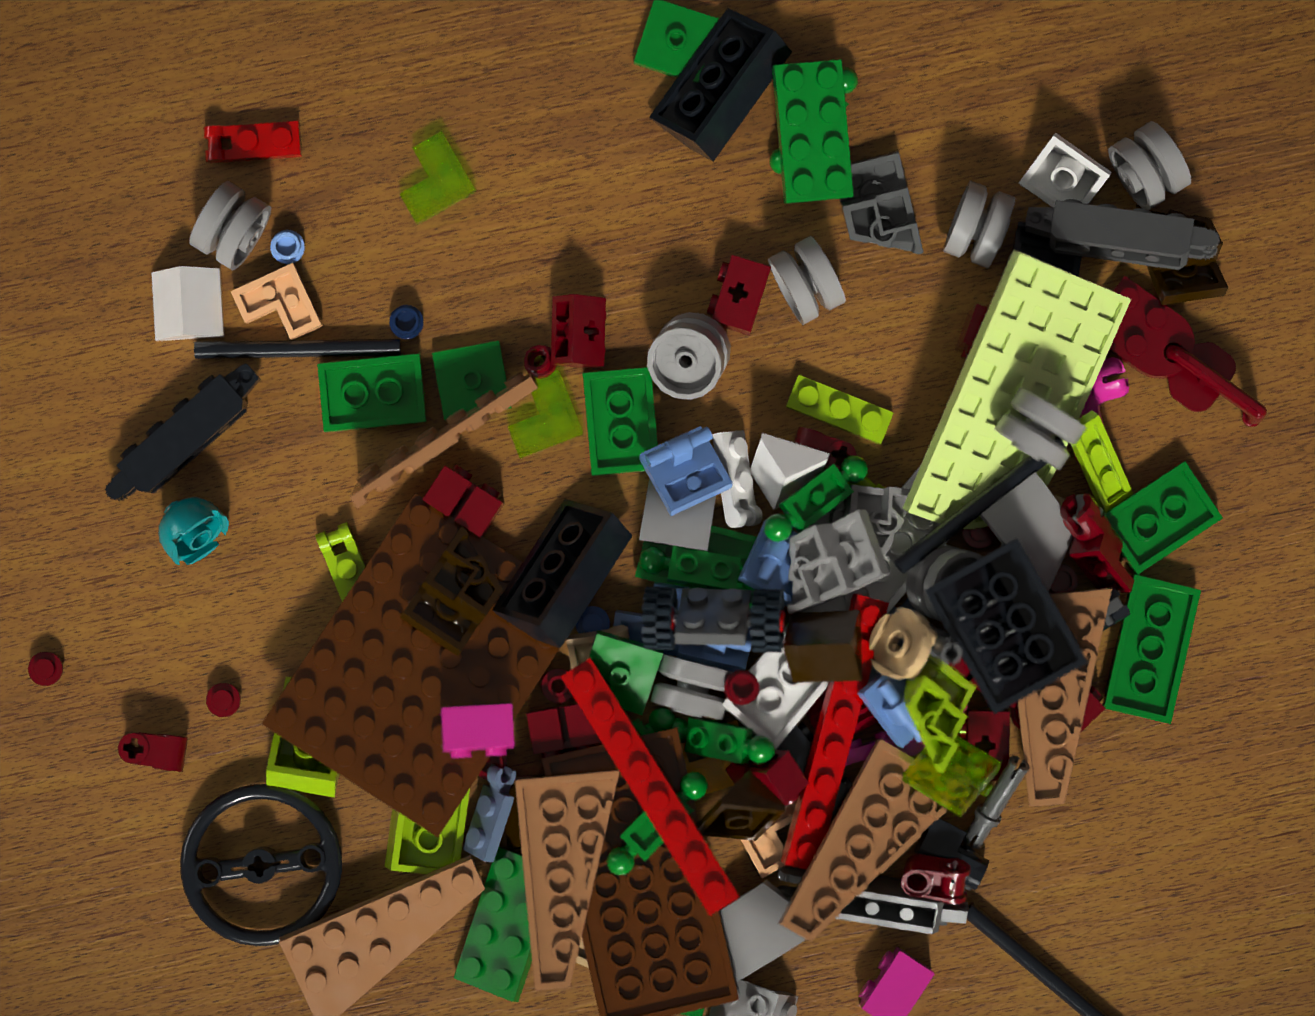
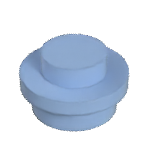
[270,230,305,264]

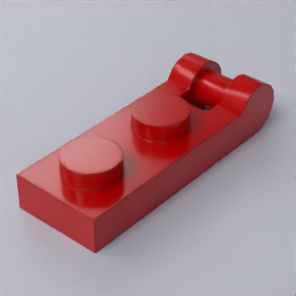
[204,121,302,163]

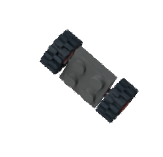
[642,587,785,653]

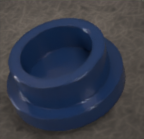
[389,305,424,339]

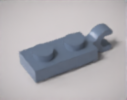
[463,764,516,862]

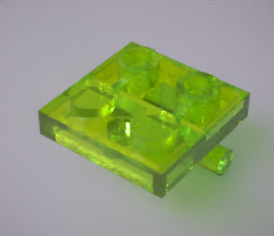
[902,736,1001,817]

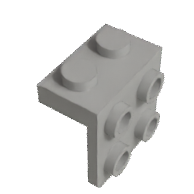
[709,978,799,1016]

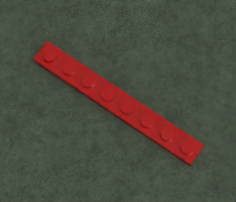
[780,593,889,870]
[561,658,740,916]

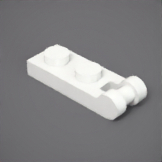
[712,430,762,528]

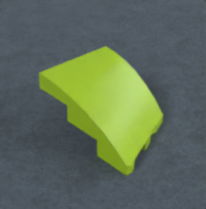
[904,654,976,773]

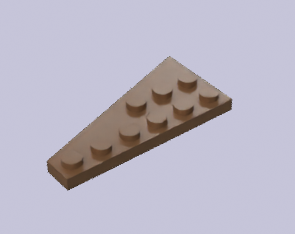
[350,372,538,509]
[1018,588,1112,807]
[778,739,969,941]
[515,770,620,991]
[279,855,485,1016]

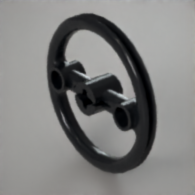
[180,784,342,946]

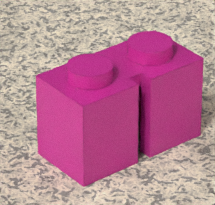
[440,704,514,758]
[858,947,935,1016]

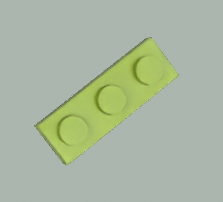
[786,375,894,445]
[1070,411,1133,512]

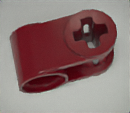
[794,427,857,471]
[118,732,188,772]
[901,854,971,904]

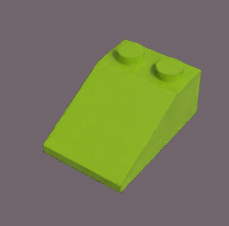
[266,677,339,797]

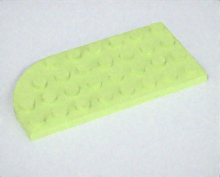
[902,250,1131,529]

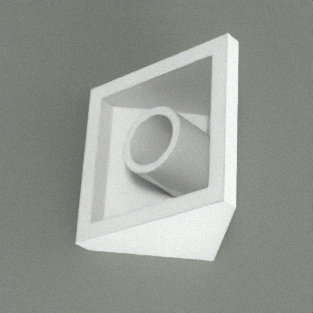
[1019,133,1112,207]
[152,266,224,341]
[750,433,829,510]

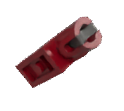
[1060,493,1134,593]

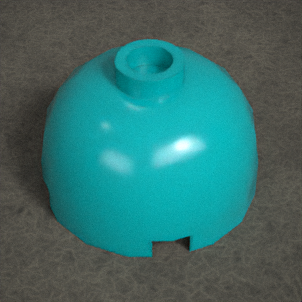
[158,497,229,565]

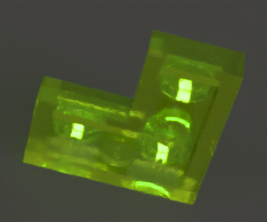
[400,131,476,225]
[508,370,584,459]

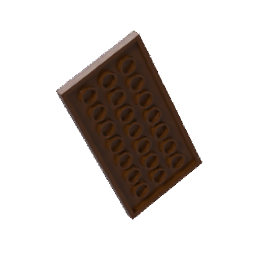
[542,727,739,1016]

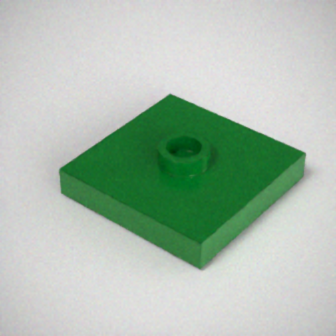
[634,0,719,83]
[432,341,512,421]
[588,630,663,715]

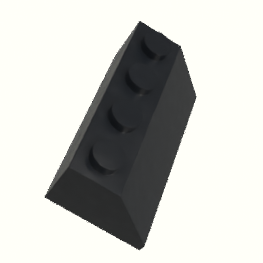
[649,8,792,162]
[492,499,633,649]

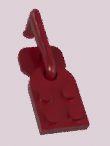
[1109,276,1267,427]

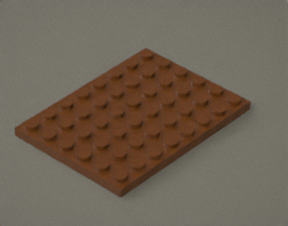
[261,493,560,838]

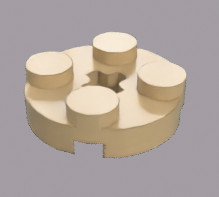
[869,608,936,680]

